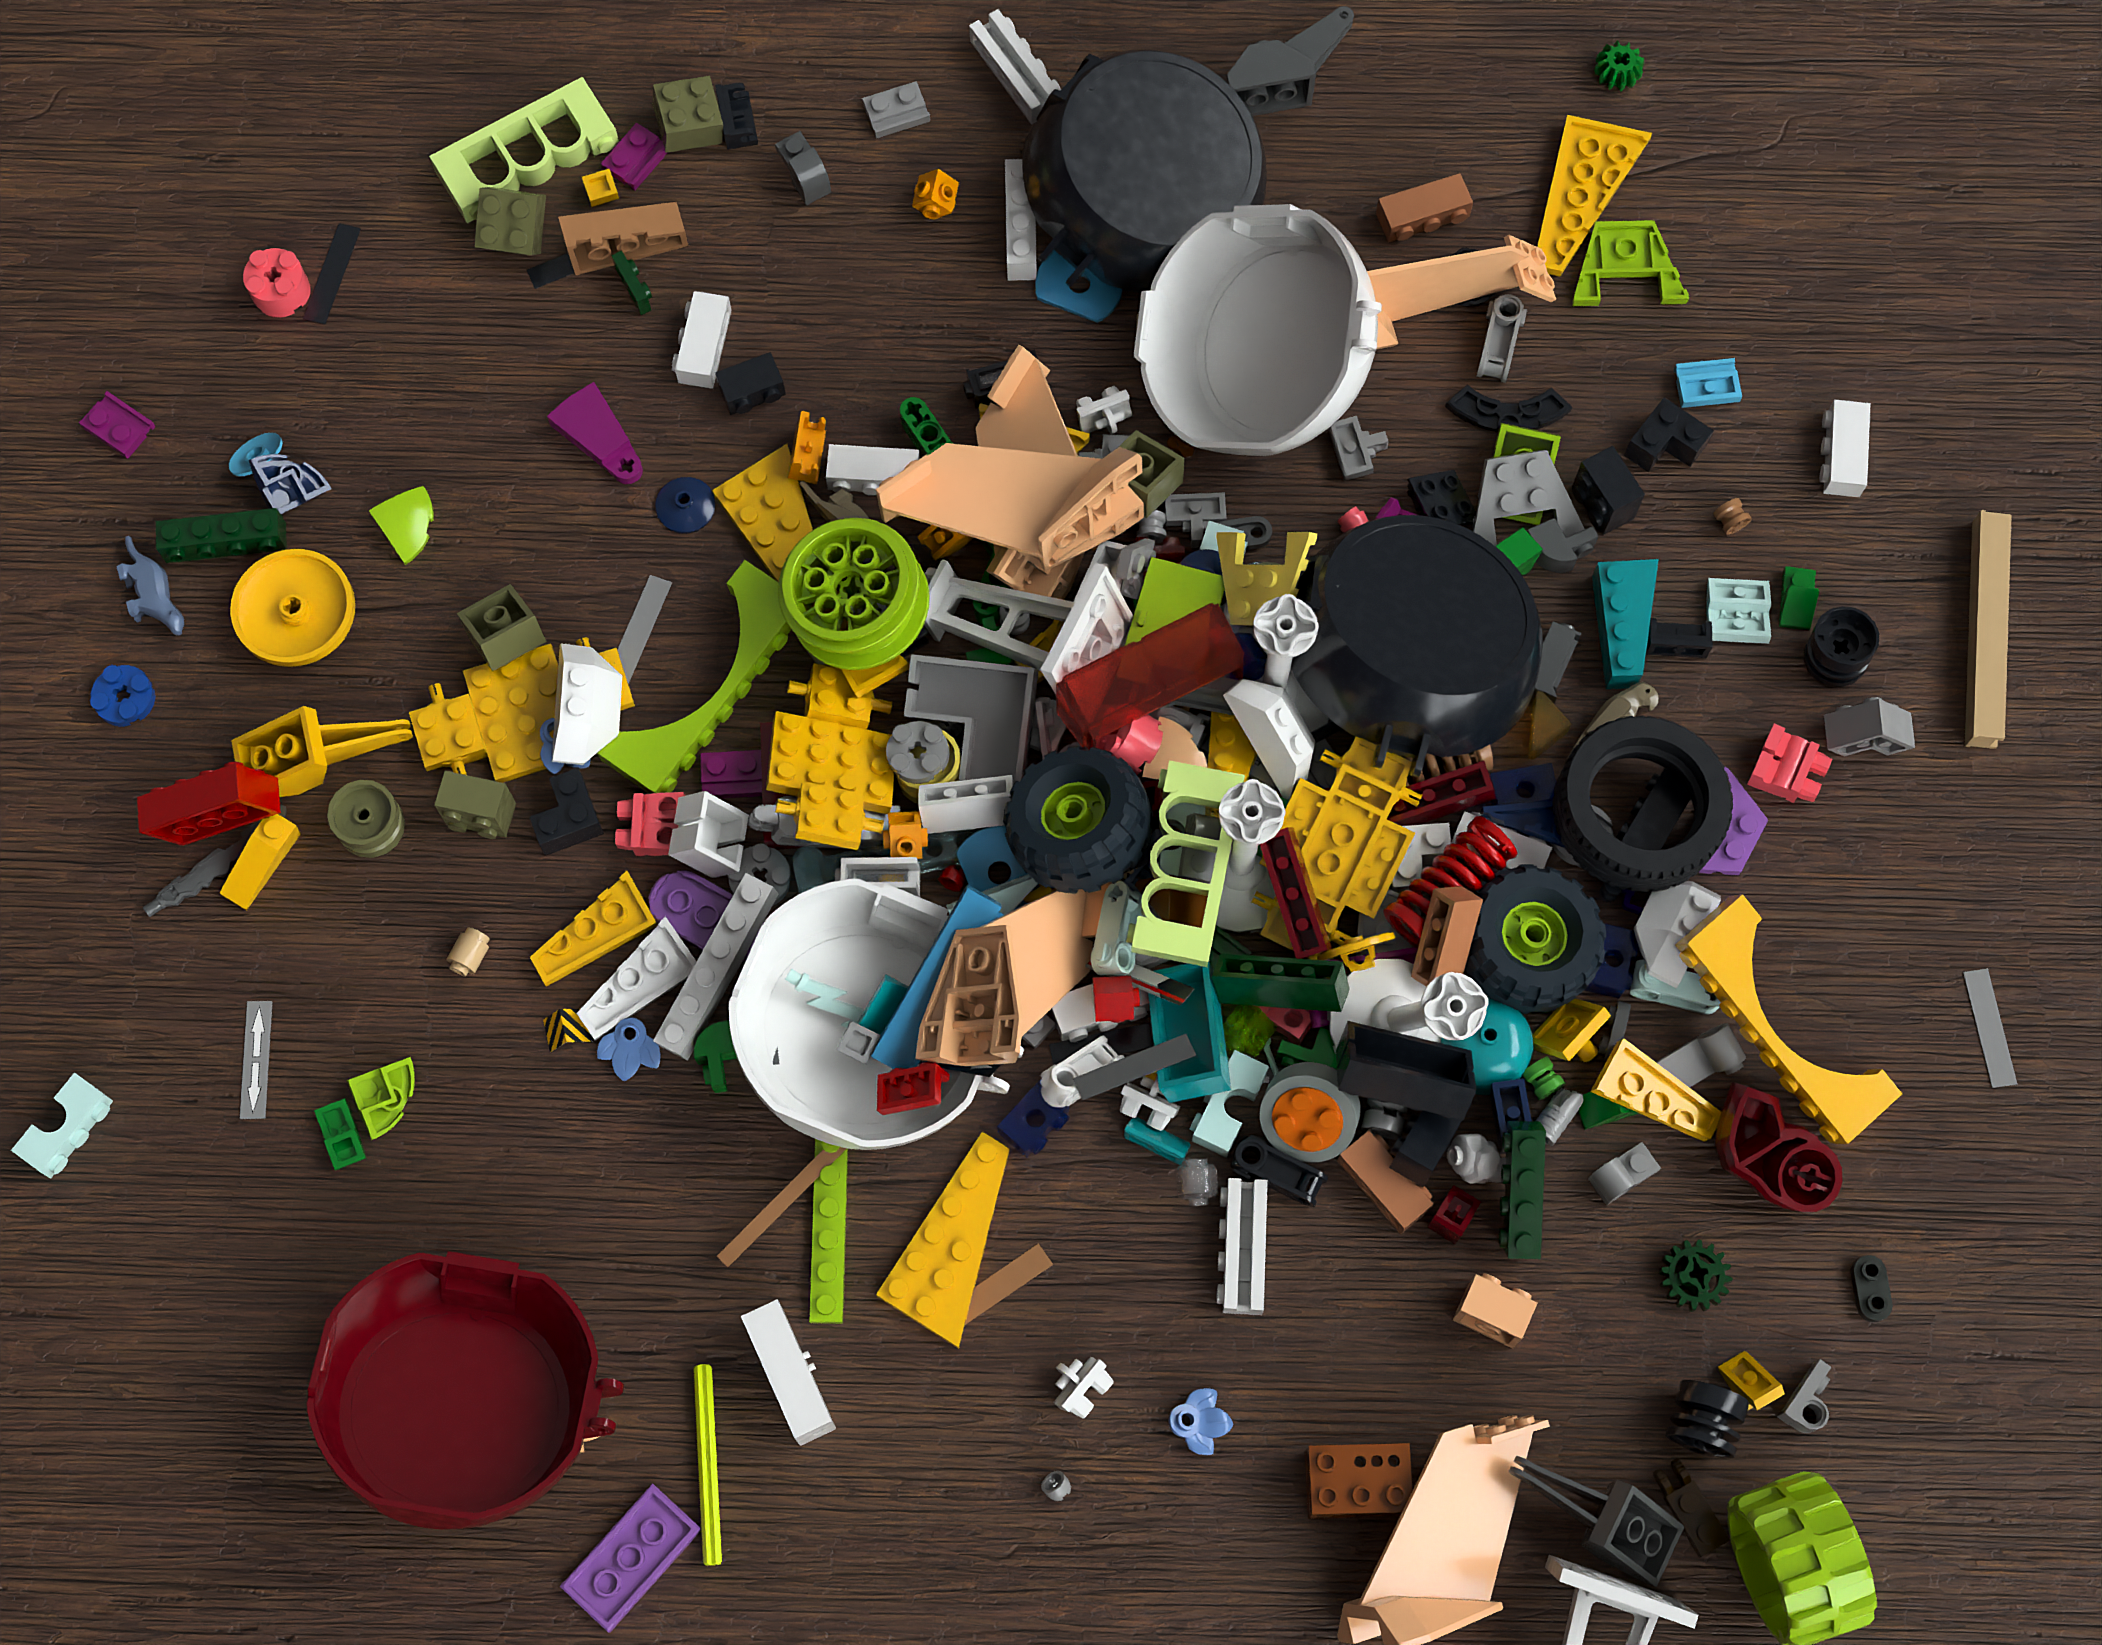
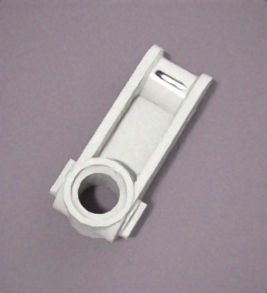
[1040,1035,1125,1107]

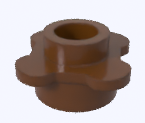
[1167,434,1196,458]

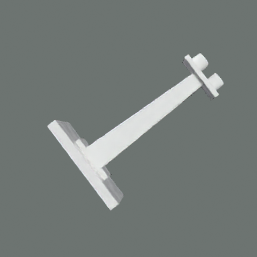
[923,559,1139,731]
[1545,1555,1699,1645]

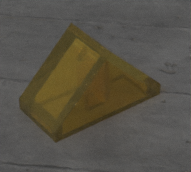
[1528,691,1572,760]

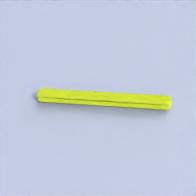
[693,1364,722,1566]

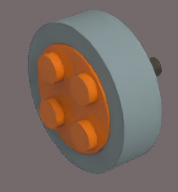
[1259,1062,1360,1162]

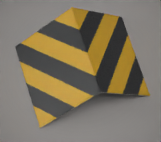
[543,1009,593,1052]

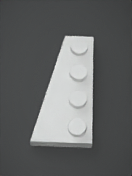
[577,916,697,1041]

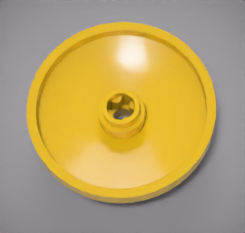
[230,549,355,667]

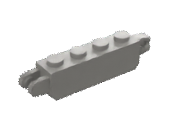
[747,795,900,851]

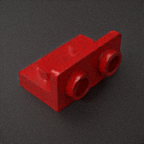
[877,1062,950,1115]

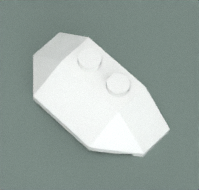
[552,643,622,765]
[1223,679,1315,800]
[1633,881,1721,989]

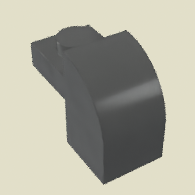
[775,131,831,206]
[1527,518,1599,573]

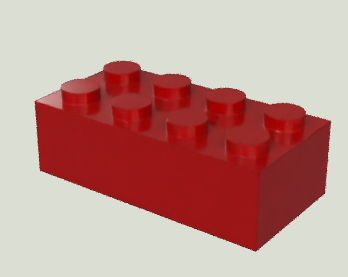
[137,762,281,846]

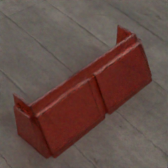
[1056,603,1244,750]

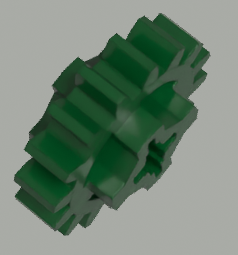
[1658,1239,1733,1312]

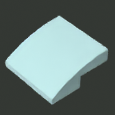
[1706,578,1771,644]

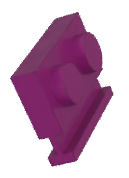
[601,123,668,191]
[79,391,156,459]
[701,750,762,799]

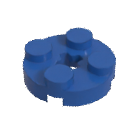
[90,665,156,727]

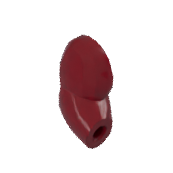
[1715,1082,1842,1212]

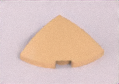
[1142,716,1208,780]

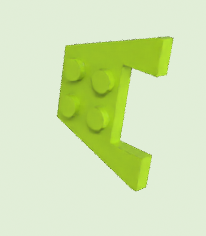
[1572,220,1689,306]

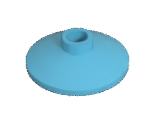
[229,433,283,476]

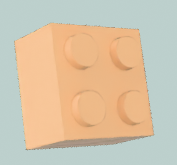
[1453,1273,1537,1349]

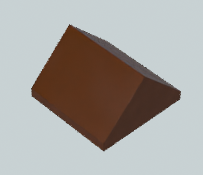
[1135,875,1208,928]

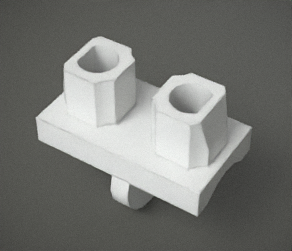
[1076,386,1133,434]
[1120,1076,1181,1131]
[1053,1357,1114,1419]

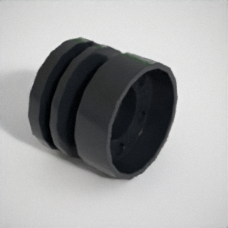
[1804,606,1880,687]
[1665,1380,1750,1458]

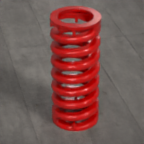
[1383,816,1518,948]

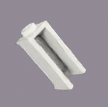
[835,857,920,897]

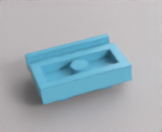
[1674,358,1742,408]

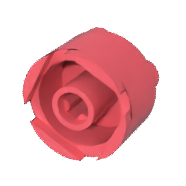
[243,248,310,318]
[1090,703,1163,775]

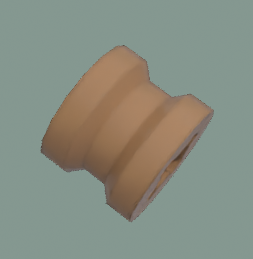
[1713,498,1752,535]

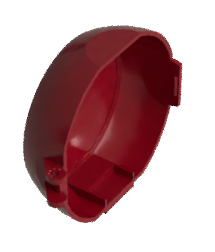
[306,1251,624,1529]

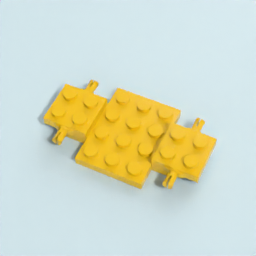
[409,637,635,783]
[766,663,894,850]
[1251,737,1423,960]

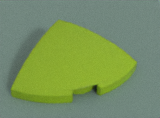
[369,486,434,565]
[346,1057,415,1140]

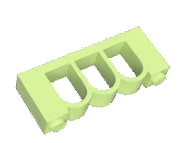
[429,77,619,223]
[1126,760,1245,967]

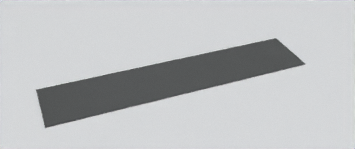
[1073,1034,1196,1100]

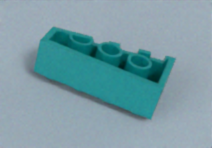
[1592,559,1659,689]

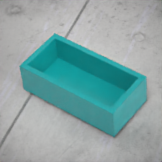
[1148,961,1231,1103]

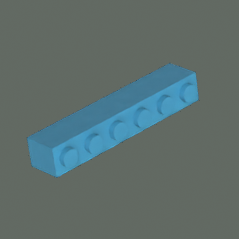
[871,884,1004,1069]

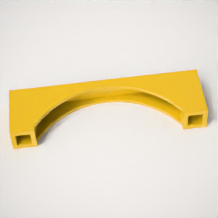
[1675,894,1902,1144]

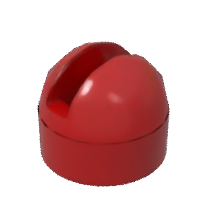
[938,864,966,892]

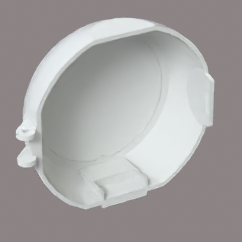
[1134,204,1382,456]
[729,879,1024,1150]

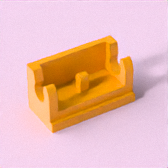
[788,411,826,484]

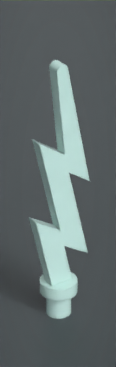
[785,969,865,1028]

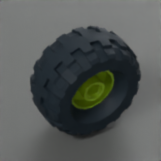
[1003,746,1153,894]
[1465,864,1607,1014]

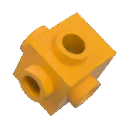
[912,169,959,220]
[883,811,928,859]

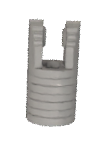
[1536,1088,1584,1146]

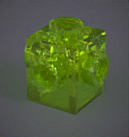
[1223,1005,1277,1057]

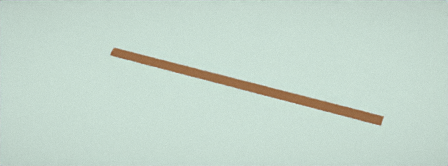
[716,1147,847,1267]

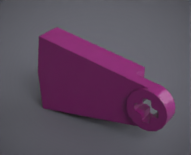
[547,382,643,484]

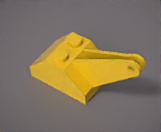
[231,706,413,797]

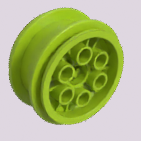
[778,518,930,670]

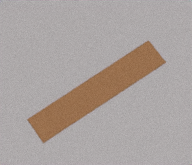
[965,1243,1053,1325]

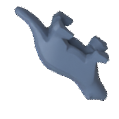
[116,536,185,636]

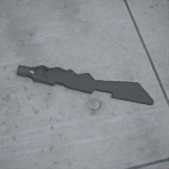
[143,805,287,917]

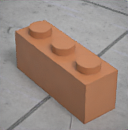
[1376,173,1473,242]
[1411,886,1483,986]
[1337,1130,1434,1234]

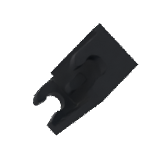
[715,83,758,150]
[1646,618,1713,658]

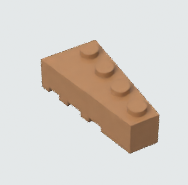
[558,202,688,275]

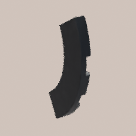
[1445,384,1572,432]

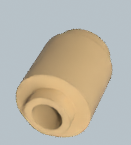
[446,927,490,977]

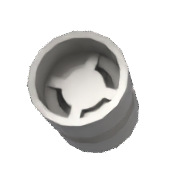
[1361,1098,1408,1140]

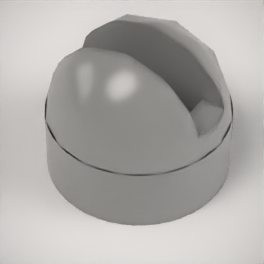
[1041,1471,1071,1501]

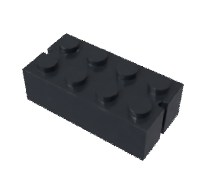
[1336,1021,1476,1120]

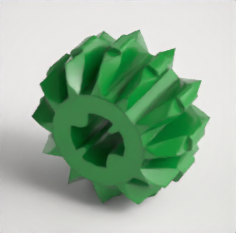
[1594,40,1644,92]

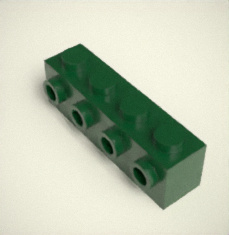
[155,508,287,563]
[1212,953,1350,1012]
[1498,1121,1546,1259]

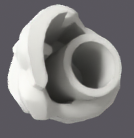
[1447,1134,1506,1184]

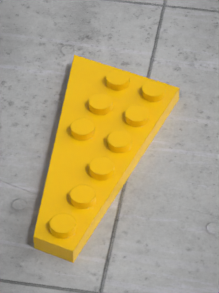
[1537,115,1652,277]
[876,1132,1009,1349]

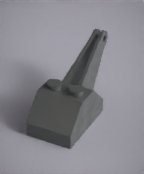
[1226,6,1354,116]
[1509,1456,1685,1587]

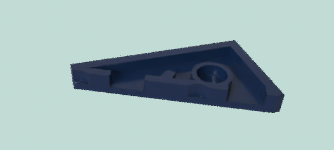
[1480,797,1591,848]

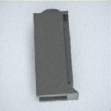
[1531,621,1581,708]

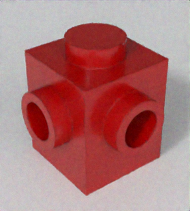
[1093,976,1140,1023]

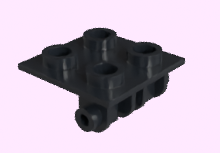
[1407,470,1476,525]

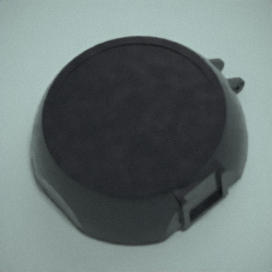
[1022,50,1267,293]
[1291,515,1543,777]

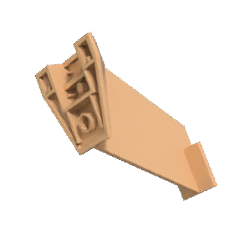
[1367,235,1556,349]
[975,345,1085,600]
[876,443,1144,571]
[915,882,1112,1066]
[1337,1415,1550,1645]

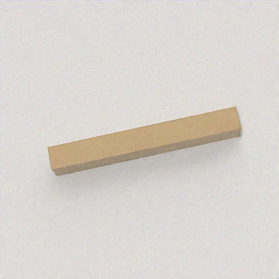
[1965,510,2011,749]

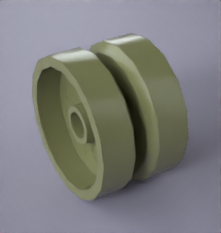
[327,780,405,858]

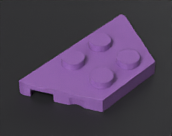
[1699,767,1768,875]

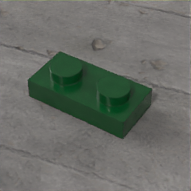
[611,251,653,315]

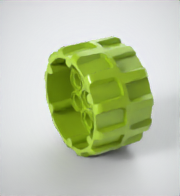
[1727,1471,1877,1645]

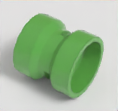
[1522,1056,1566,1101]

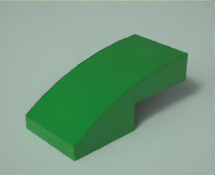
[314,1098,366,1170]

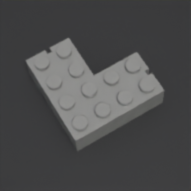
[904,654,1039,783]

